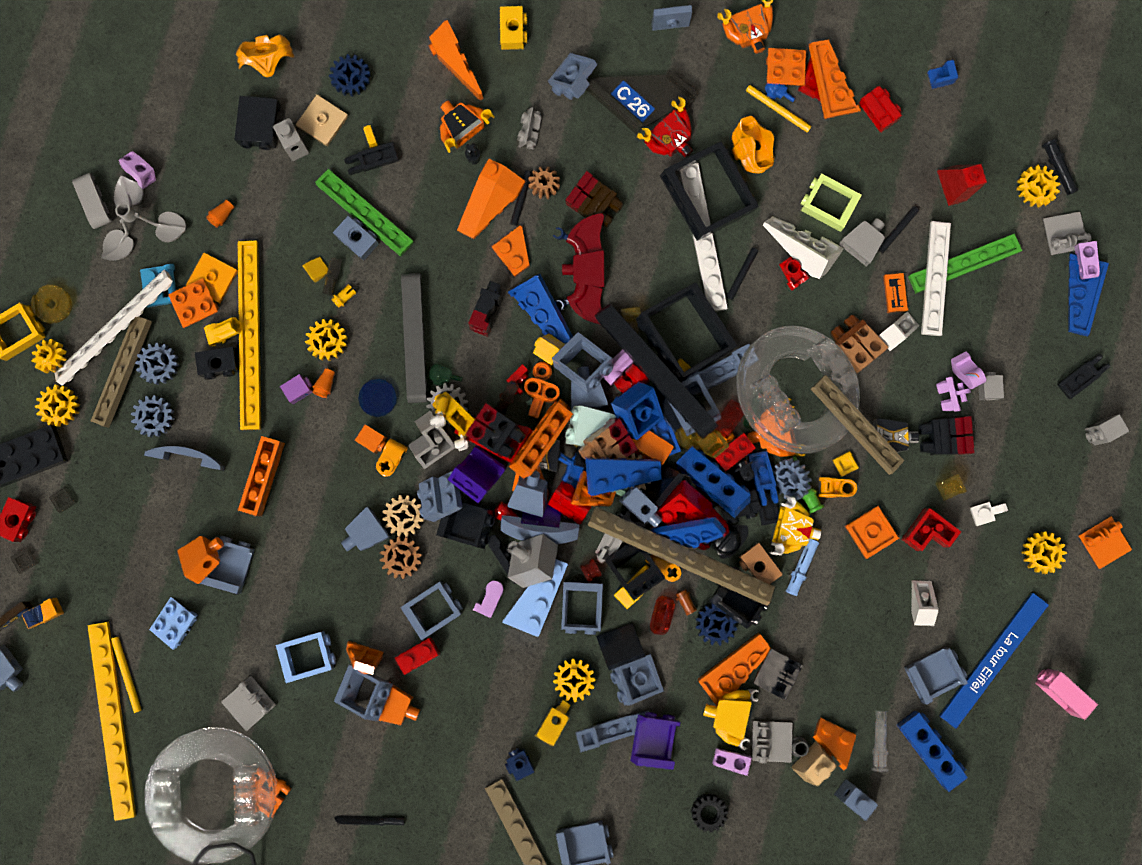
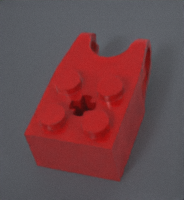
[656,480,729,550]

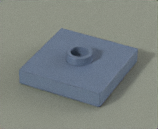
[652,5,692,31]

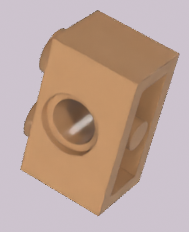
[739,543,783,584]

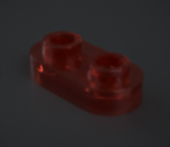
[650,596,675,635]

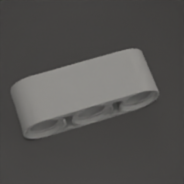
[72,172,112,229]

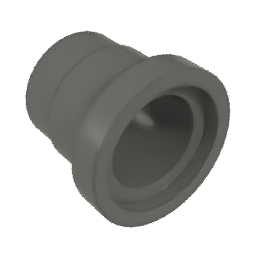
[792,737,809,757]

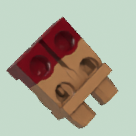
[578,418,638,459]

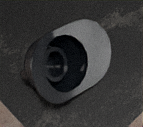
[711,524,748,559]

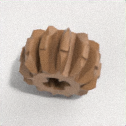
[529,166,560,199]

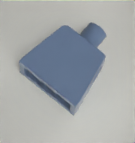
[571,367,608,410]
[507,471,548,517]
[619,486,663,527]
[341,507,391,551]
[0,645,23,692]
[834,779,878,821]

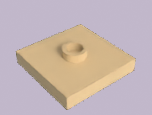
[296,95,348,147]

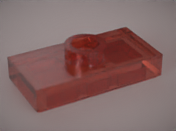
[714,399,748,439]

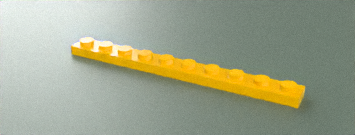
[238,241,261,430]
[88,622,136,821]

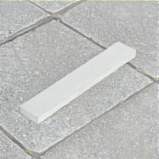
[921,221,951,336]

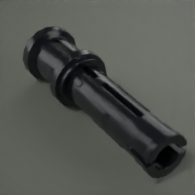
[1041,138,1079,196]

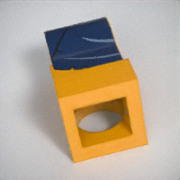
[22,598,64,629]

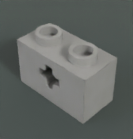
[1085,414,1129,446]

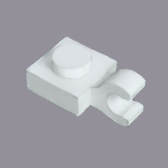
[970,502,1008,526]

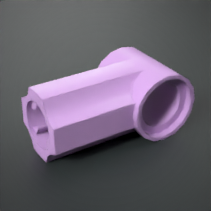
[603,349,633,386]

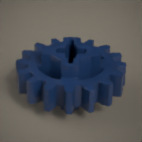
[329,54,371,97]
[695,603,738,646]

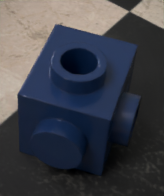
[505,747,535,781]

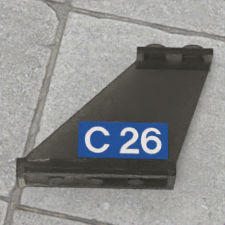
[586,69,697,135]

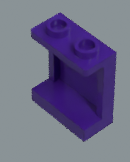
[447,445,506,503]
[630,712,681,770]

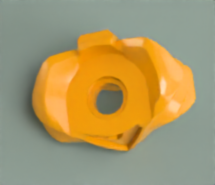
[236,35,294,77]
[732,116,774,173]

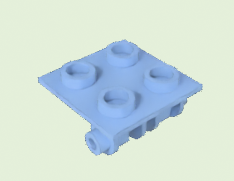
[149,597,198,650]

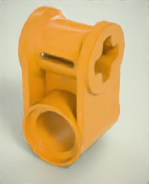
[376,438,408,476]
[819,477,857,498]
[645,554,681,582]

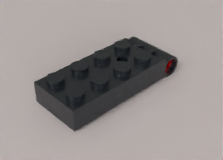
[0,425,68,488]

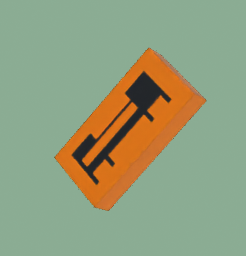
[883,273,908,313]

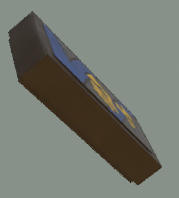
[0,601,33,630]

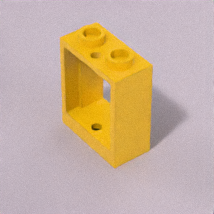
[0,303,45,361]

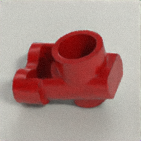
[779,256,810,290]

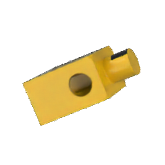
[534,700,571,746]

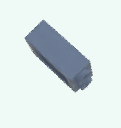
[552,332,614,393]
[668,374,721,436]
[400,581,463,640]
[561,582,603,635]
[334,665,393,721]

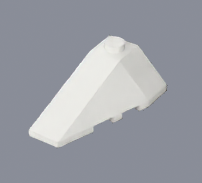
[763,217,844,279]

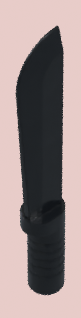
[334,815,405,826]

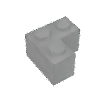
[408,410,456,469]

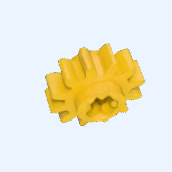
[31,339,67,374]

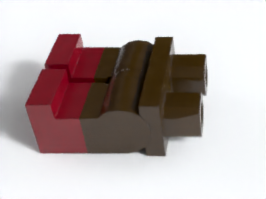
[565,171,623,227]

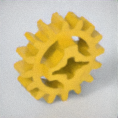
[1016,165,1060,208]
[305,319,348,361]
[35,385,80,427]
[1022,532,1067,574]
[553,658,595,702]

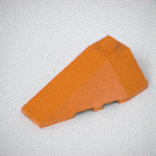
[428,20,483,100]
[457,159,526,239]

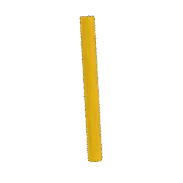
[746,85,812,133]
[111,636,142,713]

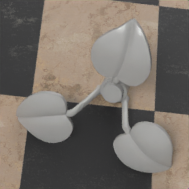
[101,175,187,261]

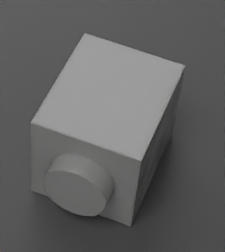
[979,372,1004,401]

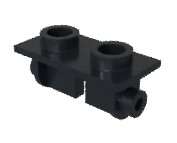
[731,460,754,482]

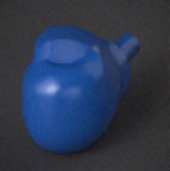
[764,83,795,102]

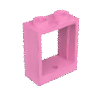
[1035,669,1098,720]

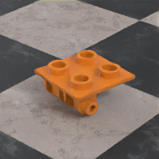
[766,48,806,86]
[168,278,219,328]
[1079,516,1132,569]

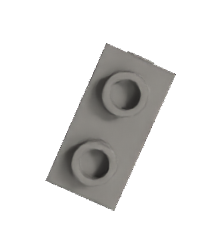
[517,107,542,149]
[595,533,623,563]

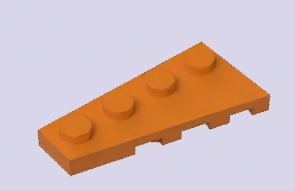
[809,39,861,119]
[697,633,770,707]

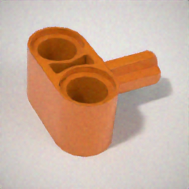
[524,378,560,418]

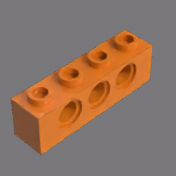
[508,402,573,479]
[238,436,285,517]

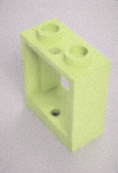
[801,174,862,232]

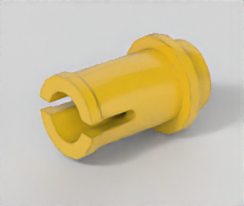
[331,284,356,308]

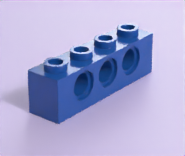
[676,447,750,518]
[896,711,968,792]

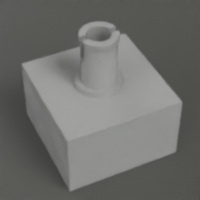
[507,534,558,588]

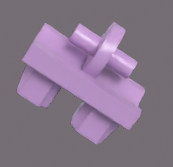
[936,377,971,412]

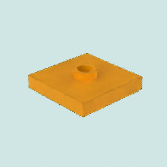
[186,253,238,303]

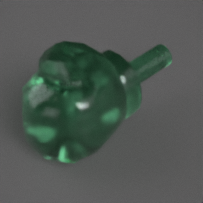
[429,364,463,386]

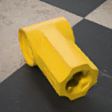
[204,317,242,347]

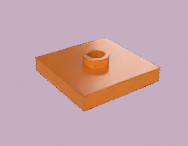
[845,506,899,559]

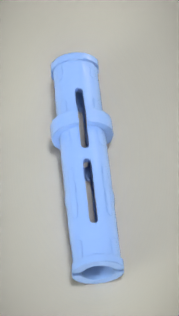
[786,538,819,596]

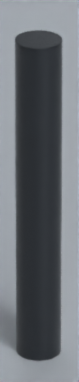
[510,170,532,226]
[878,206,919,254]
[726,247,759,300]

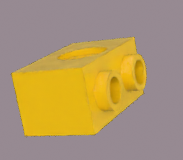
[500,6,527,49]

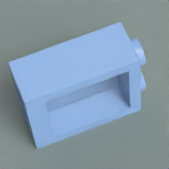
[276,631,336,683]

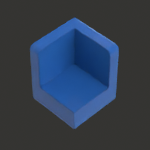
[928,60,959,89]

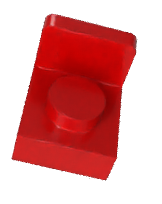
[506,364,528,396]

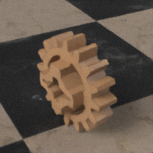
[380,537,423,579]

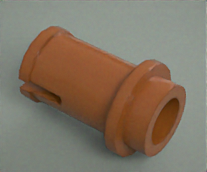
[676,589,697,615]

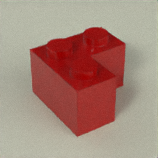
[901,508,961,551]

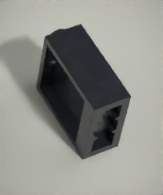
[605,543,665,601]

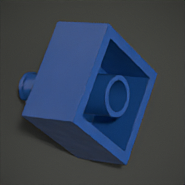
[611,382,664,440]

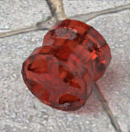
[580,559,602,583]

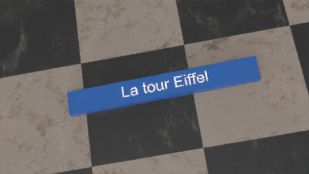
[939,593,1048,729]

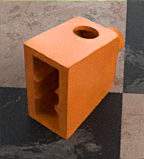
[177,536,224,584]
[379,685,420,725]

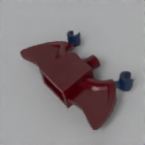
[553,213,604,324]

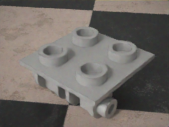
[1043,212,1091,255]
[222,676,276,731]
[752,721,792,763]

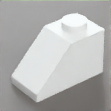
[879,311,920,351]
[912,581,939,626]

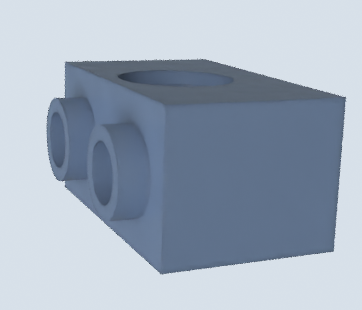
[333,216,379,261]

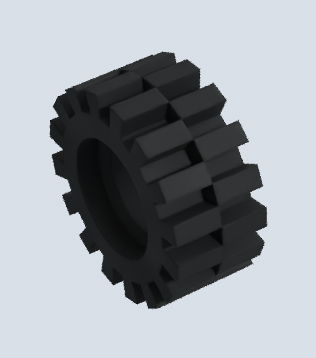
[691,794,728,833]

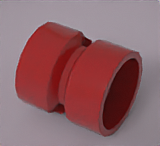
[614,364,650,394]

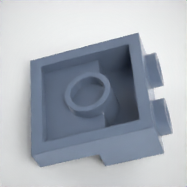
[548,53,597,100]
[417,471,462,522]
[610,654,664,705]

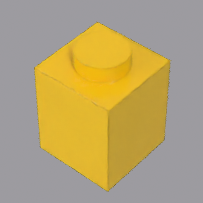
[533,334,565,365]

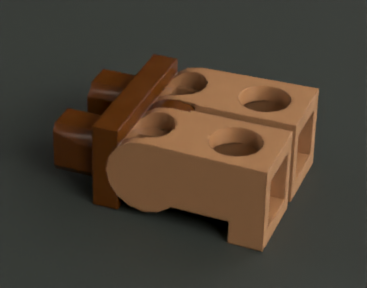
[830,314,889,373]

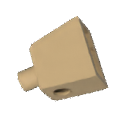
[791,741,836,786]

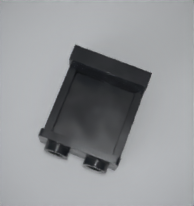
[234,96,281,150]
[436,502,495,549]
[709,566,771,629]

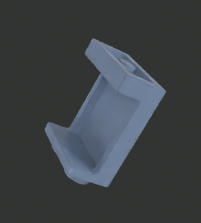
[200,536,255,594]
[904,647,968,705]
[556,821,613,865]

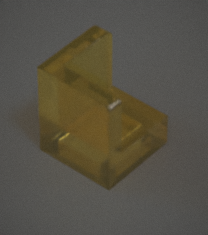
[620,307,642,333]
[695,430,729,458]
[935,474,967,501]

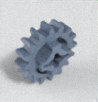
[135,343,179,385]
[131,395,175,437]
[773,458,812,500]

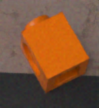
[355,424,387,454]

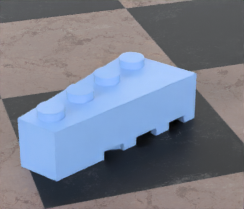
[502,559,568,637]

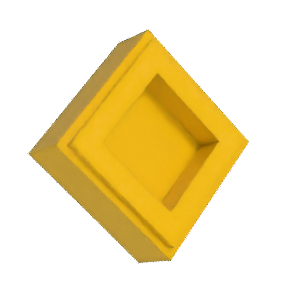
[363,125,378,148]
[832,451,859,477]

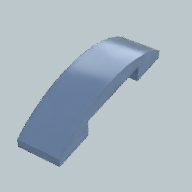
[682,344,758,395]
[144,446,225,471]
[501,515,579,544]
[575,711,649,752]

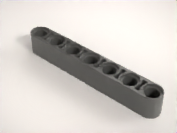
[401,273,428,403]

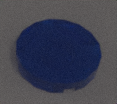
[358,379,397,417]

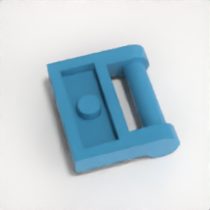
[140,264,176,307]

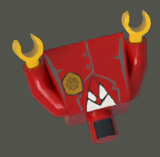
[637,97,693,158]

